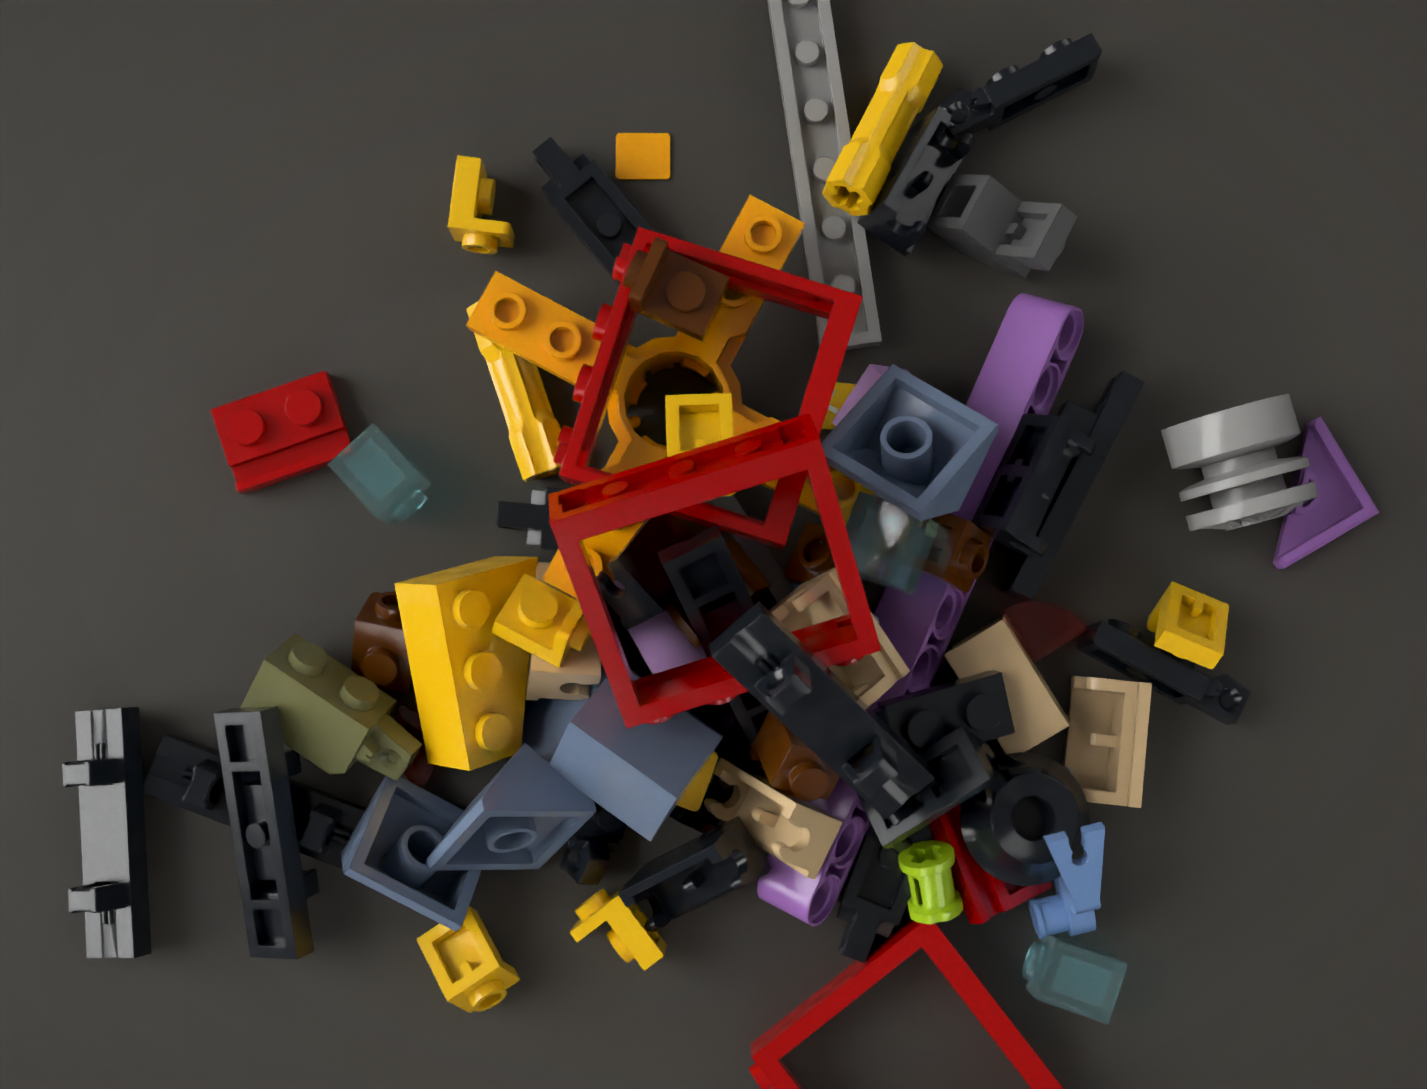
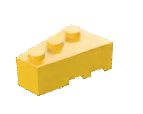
[394,556,538,771]

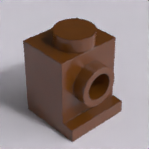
[748,711,840,801]

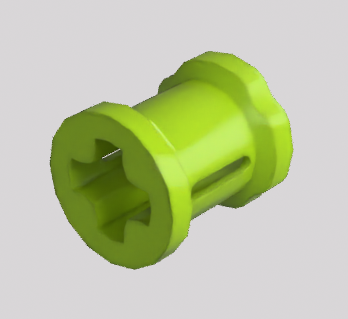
[898,840,963,924]

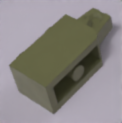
[240,633,422,781]

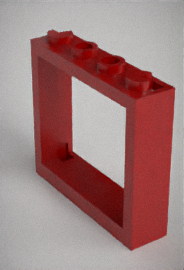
[553,226,863,550]
[548,413,882,729]
[748,918,1063,1089]

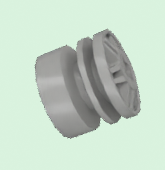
[1161,394,1319,531]

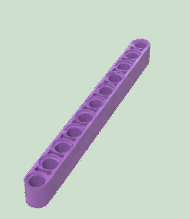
[757,293,1084,927]

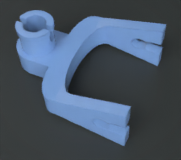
[1028,767,1105,940]

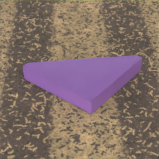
[1273,416,1379,570]

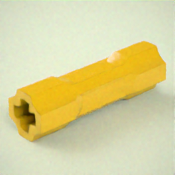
[822,42,943,216]
[466,301,561,483]

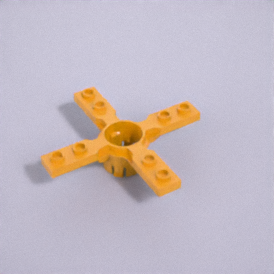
[466,195,875,599]

